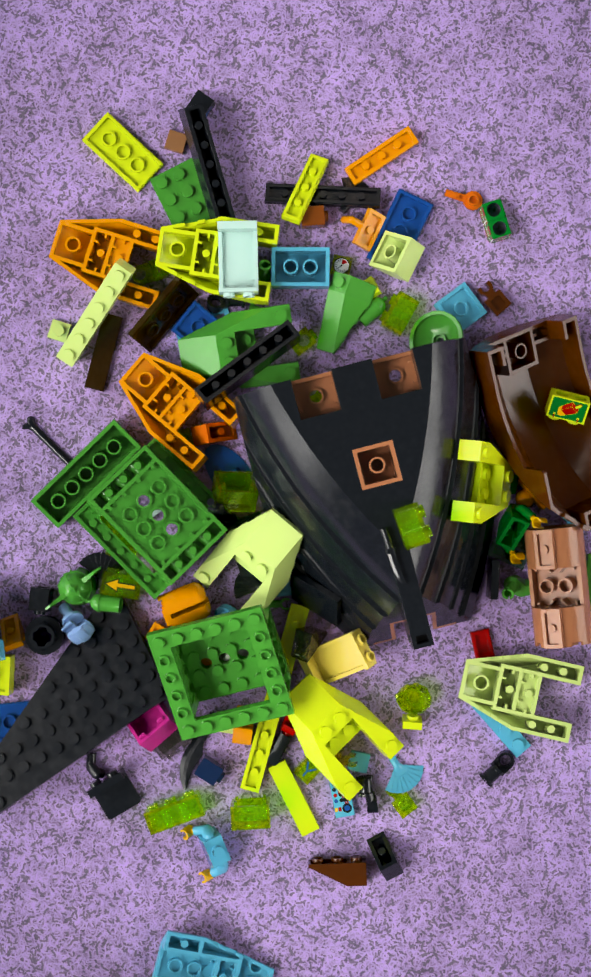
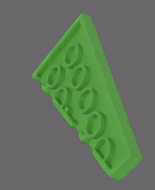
[149,158,210,225]

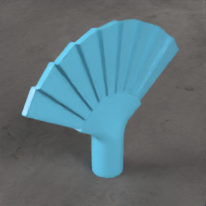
[385,756,424,793]

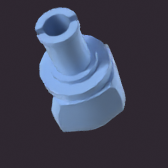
[58,603,95,645]

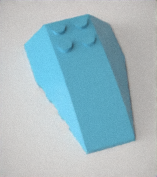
[152,930,274,977]

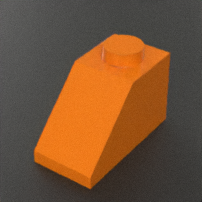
[191,422,237,446]

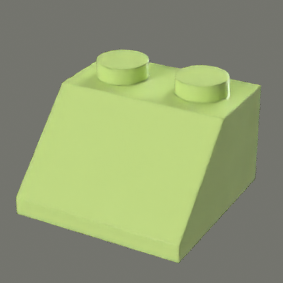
[369,230,425,282]

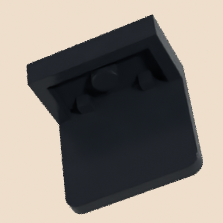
[87,768,141,819]

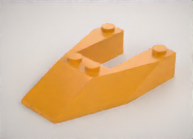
[49,219,161,310]
[119,353,239,473]

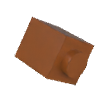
[301,205,328,229]

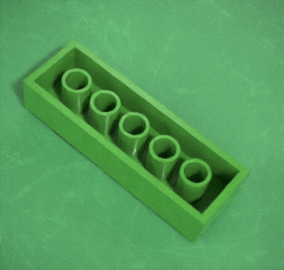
[31,418,142,528]

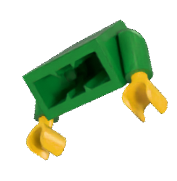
[496,503,548,564]

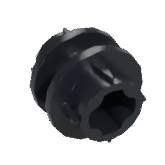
[25,615,66,655]

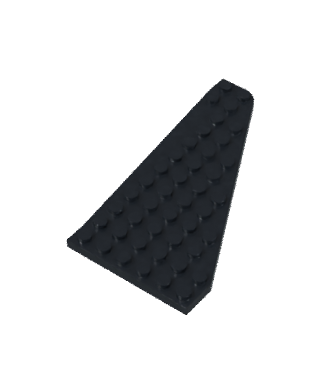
[0,595,168,814]

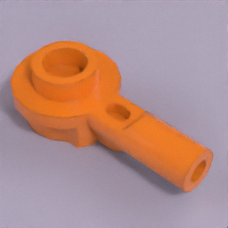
[444,189,482,211]

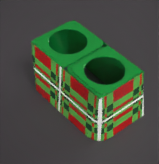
[479,199,512,243]

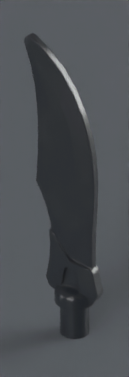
[207,498,238,525]
[179,711,214,790]

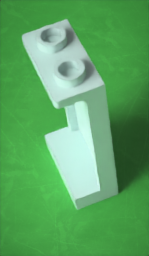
[217,220,259,299]

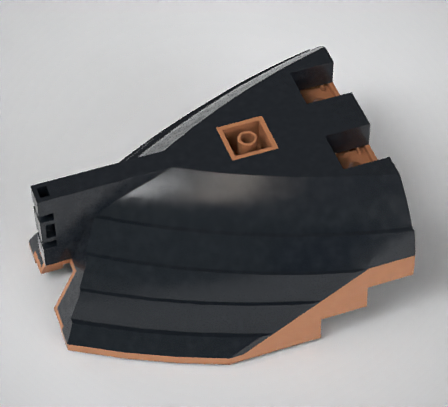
[233,338,495,650]

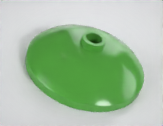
[409,311,464,350]

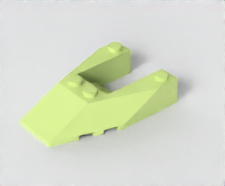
[193,508,304,609]
[458,653,584,743]

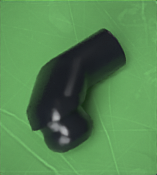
[86,752,105,779]

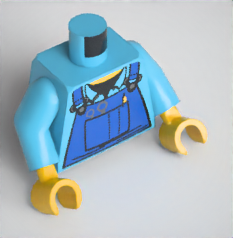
[180,824,231,883]

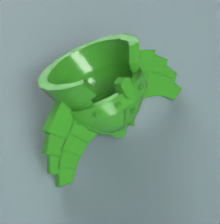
[45,566,101,610]

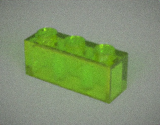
[143,789,206,835]

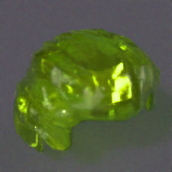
[395,683,432,715]

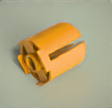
[157,582,211,627]

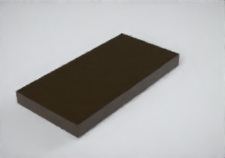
[128,276,199,352]

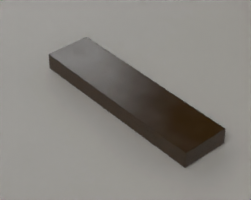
[84,314,123,392]

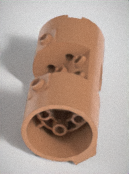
[524,524,591,649]

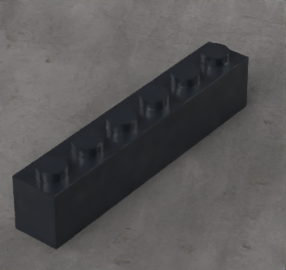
[178,103,236,219]
[194,320,300,411]

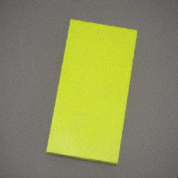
[82,112,164,193]

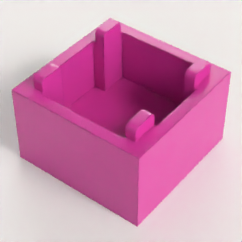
[127,702,178,752]

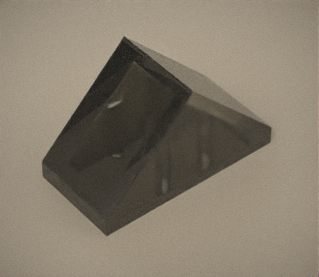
[291,626,327,663]

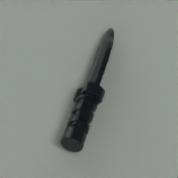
[380,527,406,585]

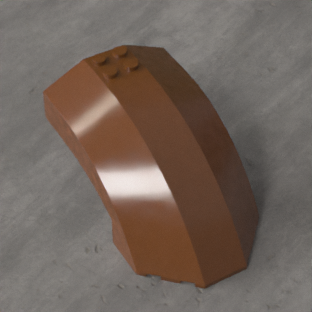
[469,314,591,532]

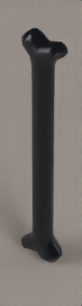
[22,416,71,465]

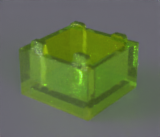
[212,470,258,512]
[230,794,272,831]

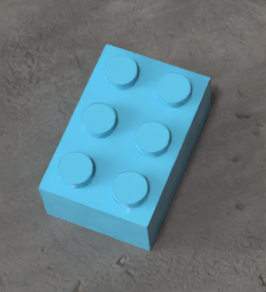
[271,247,330,289]

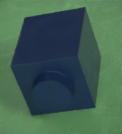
[194,754,225,786]

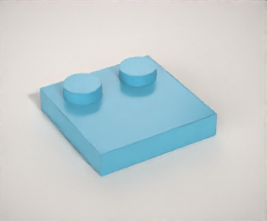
[433,282,487,331]

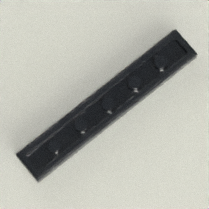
[265,183,381,209]

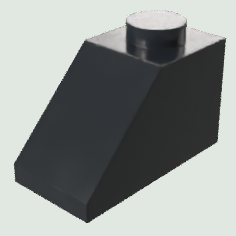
[367,831,404,881]

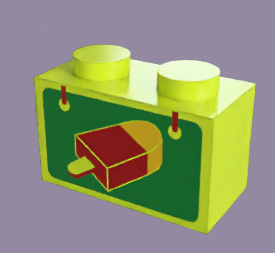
[545,388,591,425]

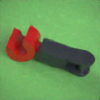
[268,716,296,766]

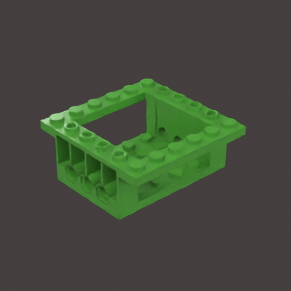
[72,438,230,600]
[146,604,295,741]

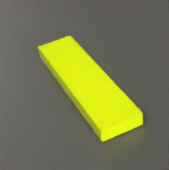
[281,153,329,225]
[268,759,319,837]

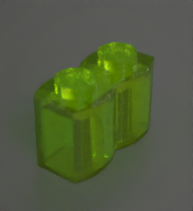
[392,502,433,550]

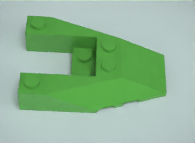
[178,303,301,388]

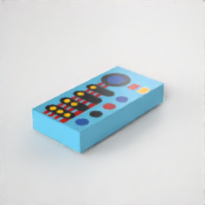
[329,782,355,818]

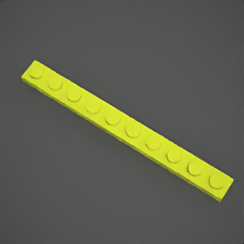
[240,603,309,793]

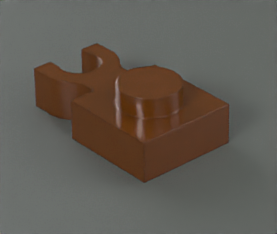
[477,280,512,317]

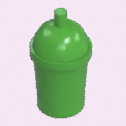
[358,296,388,327]
[86,593,123,613]

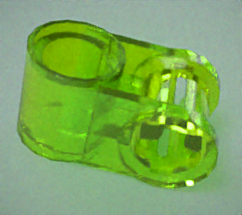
[132,259,170,285]

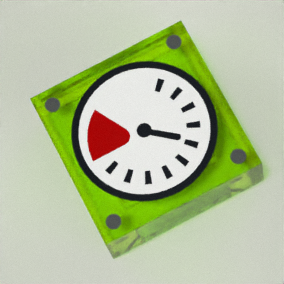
[330,254,353,275]

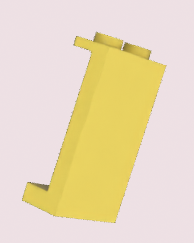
[297,628,377,684]

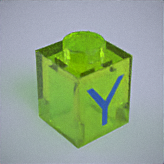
[293,756,320,785]

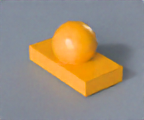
[515,479,546,510]

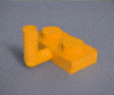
[341,208,386,252]

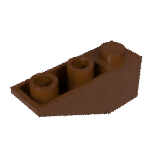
[308,855,367,886]

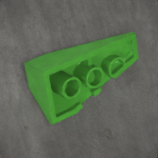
[317,271,377,354]

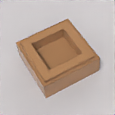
[164,130,187,155]

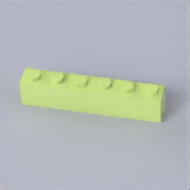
[56,258,137,367]

